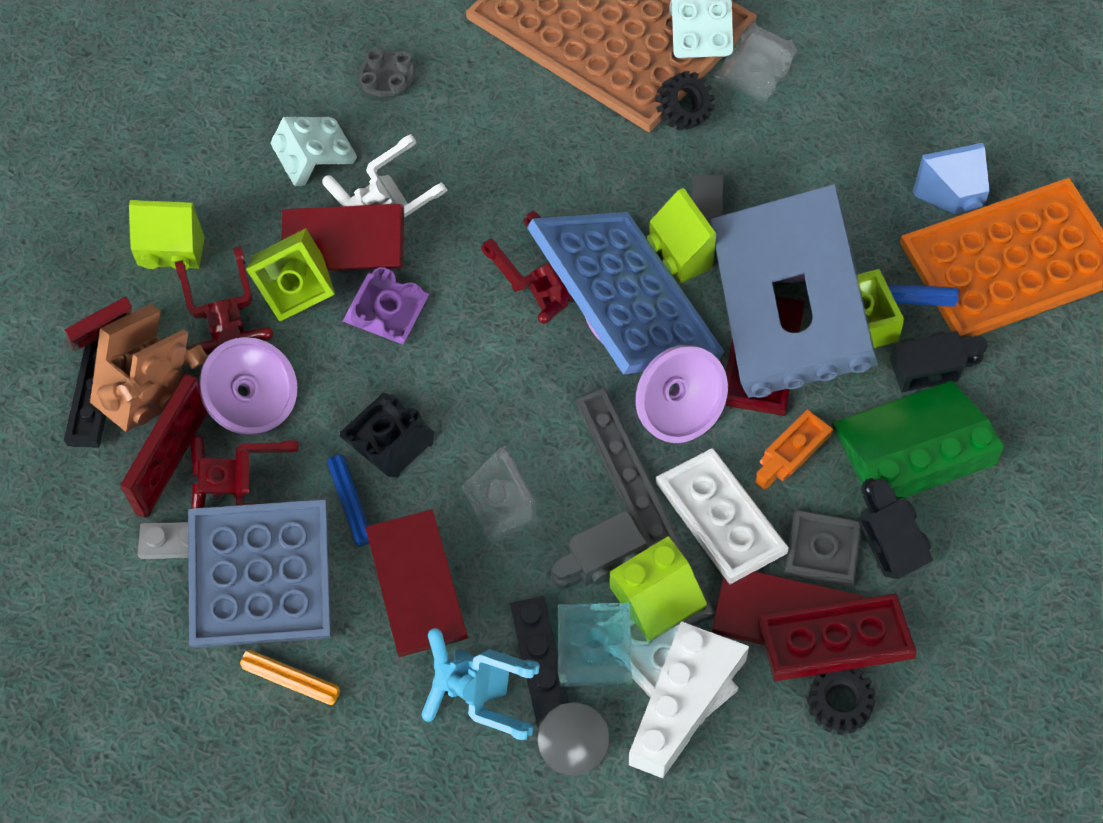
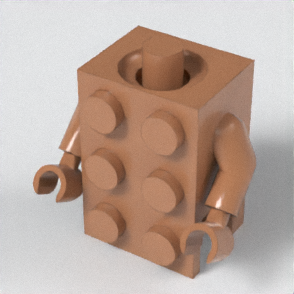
[90,304,208,432]

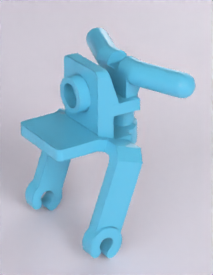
[422,628,540,740]

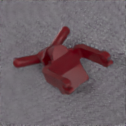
[481,210,575,324]
[175,246,273,355]
[190,435,299,509]

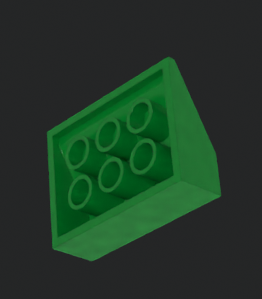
[832,381,1004,498]

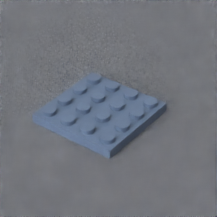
[188,499,332,648]

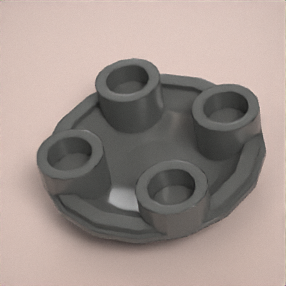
[358,49,416,97]
[537,702,610,776]

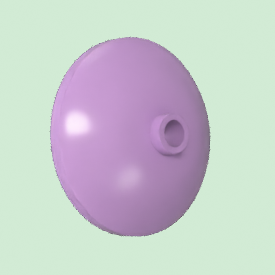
[199,337,297,435]
[636,345,728,443]

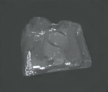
[715,22,798,103]

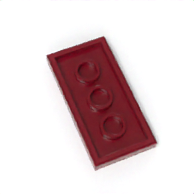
[281,204,404,271]
[64,296,132,352]
[725,296,805,416]
[120,373,208,518]
[365,509,468,658]
[712,572,864,645]
[758,593,917,682]

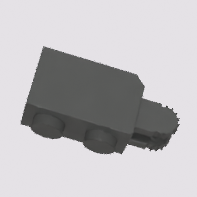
[551,510,647,589]

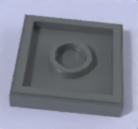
[784,509,862,588]

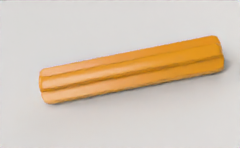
[240,650,340,705]

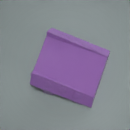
[342,267,429,344]

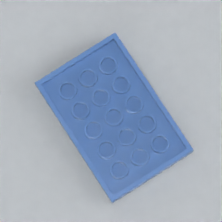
[527,212,725,375]

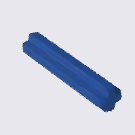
[887,284,959,307]
[327,454,369,546]

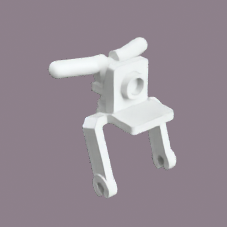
[322,134,448,217]

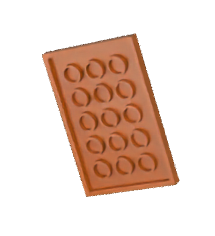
[900,178,1103,338]

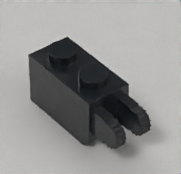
[890,331,988,393]
[859,478,933,579]

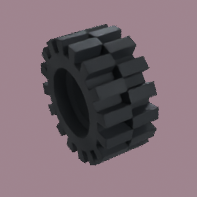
[656,71,715,130]
[807,669,876,735]

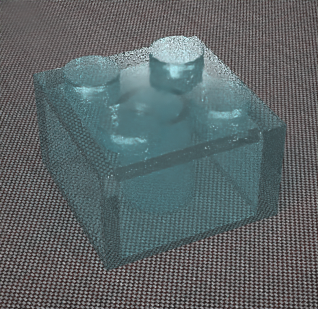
[558,603,633,687]

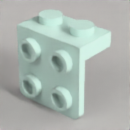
[670,0,733,58]
[271,117,357,186]

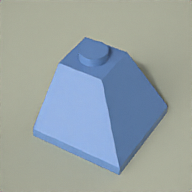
[913,143,989,215]

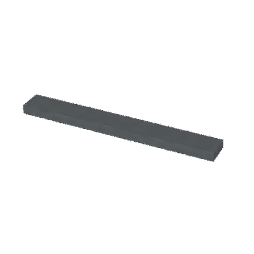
[575,388,714,626]

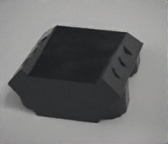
[340,392,435,478]

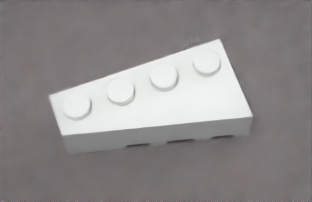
[629,621,749,778]

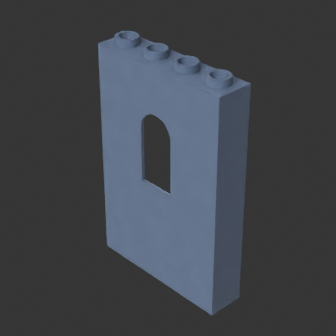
[711,184,878,398]

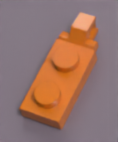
[754,410,834,490]

